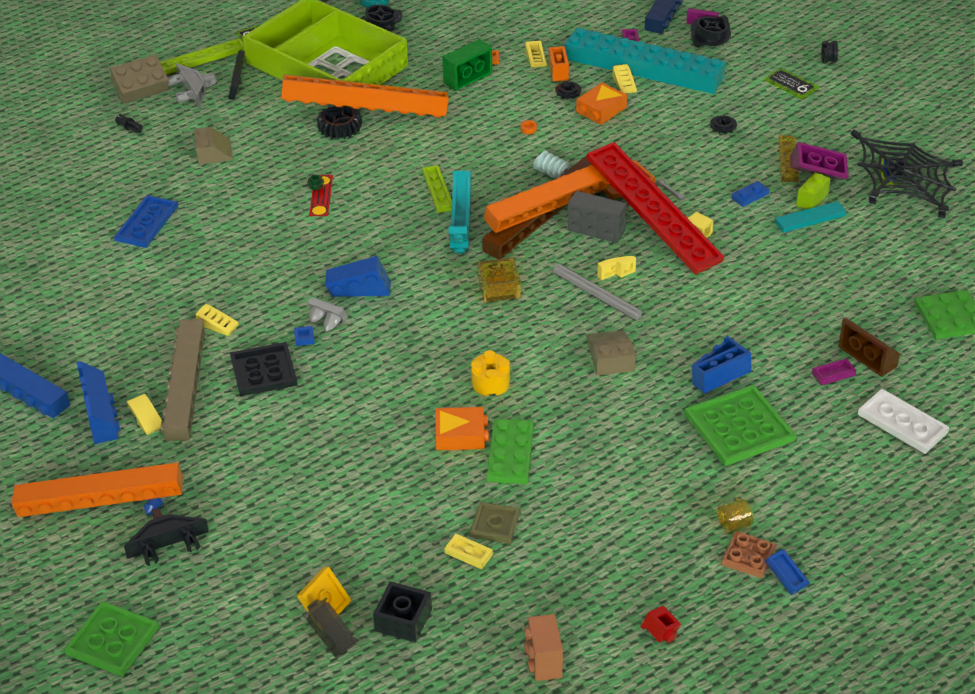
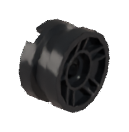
[821,41,838,63]

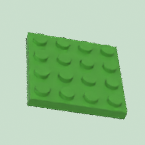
[684,384,796,466]

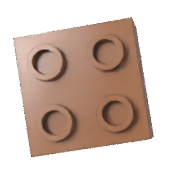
[524,614,563,681]

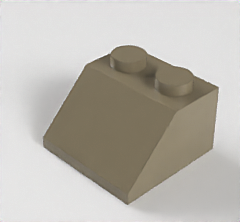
[194,127,232,165]

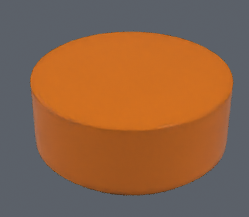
[521,120,537,134]

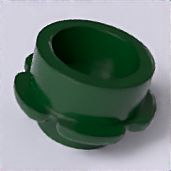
[307,175,324,190]

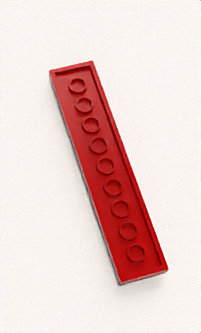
[586,142,724,275]

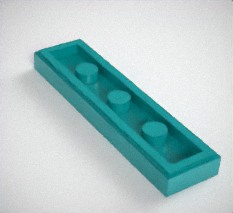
[775,201,846,233]

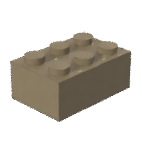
[110,54,168,104]

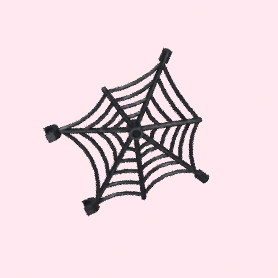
[850,129,963,218]

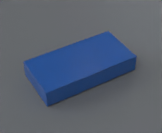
[765,549,810,595]

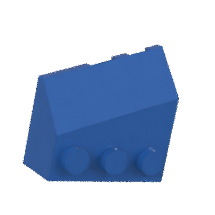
[76,361,121,444]

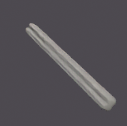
[554,264,642,320]

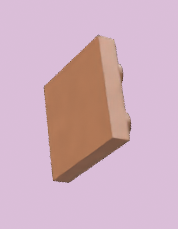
[721,531,777,578]

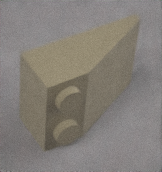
[586,331,636,375]

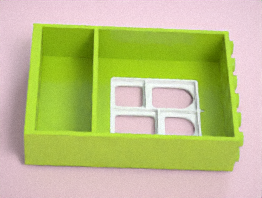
[243,0,408,107]

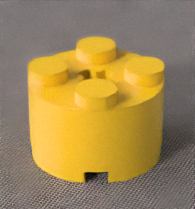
[471,350,510,396]

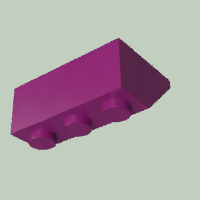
[790,142,849,180]

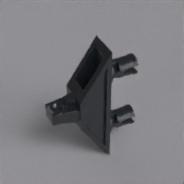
[124,508,209,566]

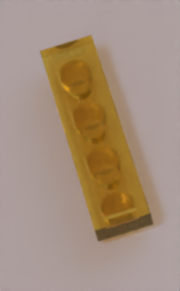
[778,135,799,182]

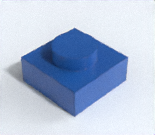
[294,326,315,346]

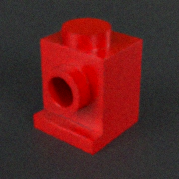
[640,605,681,643]

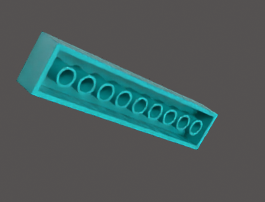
[564,28,726,94]

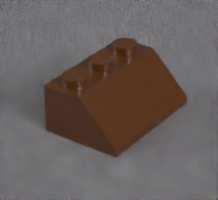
[838,318,900,377]

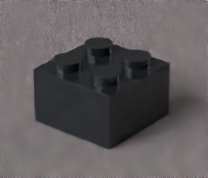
[373,581,432,642]

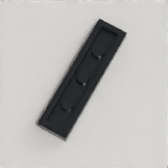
[228,50,245,100]

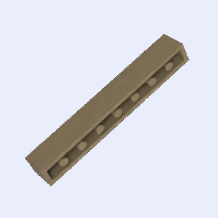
[161,319,205,441]

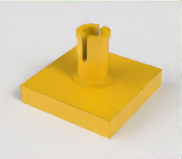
[297,567,352,630]

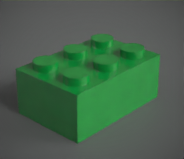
[442,39,492,91]

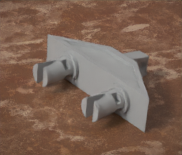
[167,63,216,108]

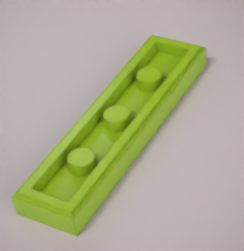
[422,165,452,213]

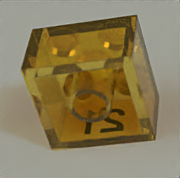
[477,257,521,302]

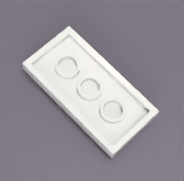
[858,389,949,454]

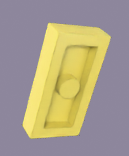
[445,534,493,569]

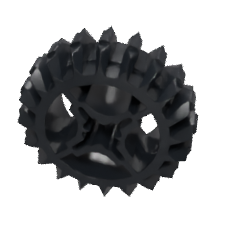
[317,106,362,140]

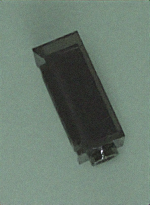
[304,598,359,659]

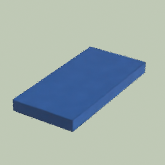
[114,195,179,248]

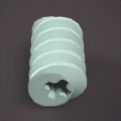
[533,151,570,179]

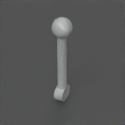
[658,179,685,200]

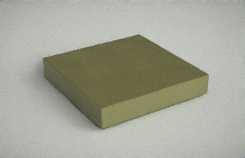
[470,502,521,544]

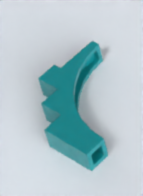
[448,171,471,254]

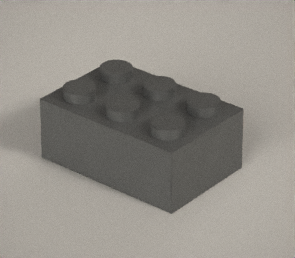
[568,191,627,243]

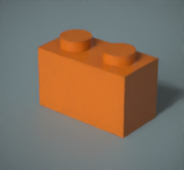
[549,46,569,81]

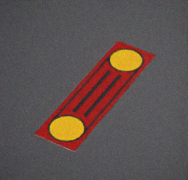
[309,175,333,216]

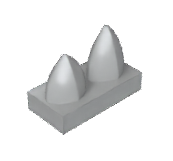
[308,297,348,332]

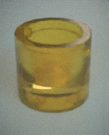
[717,498,753,533]

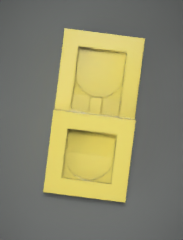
[597,256,636,281]
[127,394,162,435]

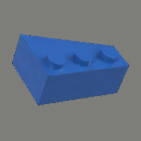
[325,256,391,297]
[692,336,752,394]

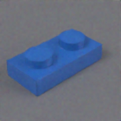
[731,181,770,207]

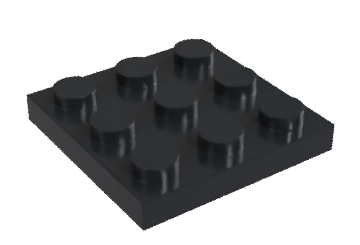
[230,342,298,397]

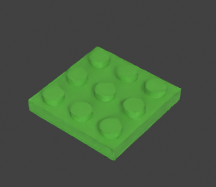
[914,290,975,340]
[64,601,159,677]

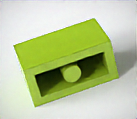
[796,172,831,210]

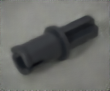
[115,114,143,133]

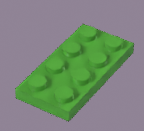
[487,418,534,484]

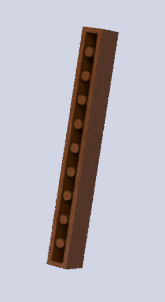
[482,156,591,260]

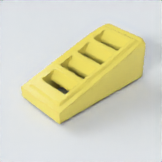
[525,41,547,68]
[612,64,637,93]
[196,304,239,336]

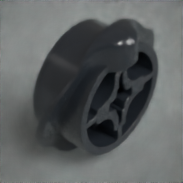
[360,5,402,32]
[691,15,731,48]

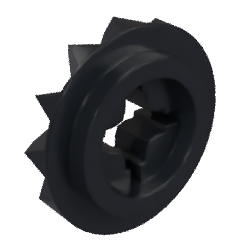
[555,81,581,99]
[710,115,737,134]

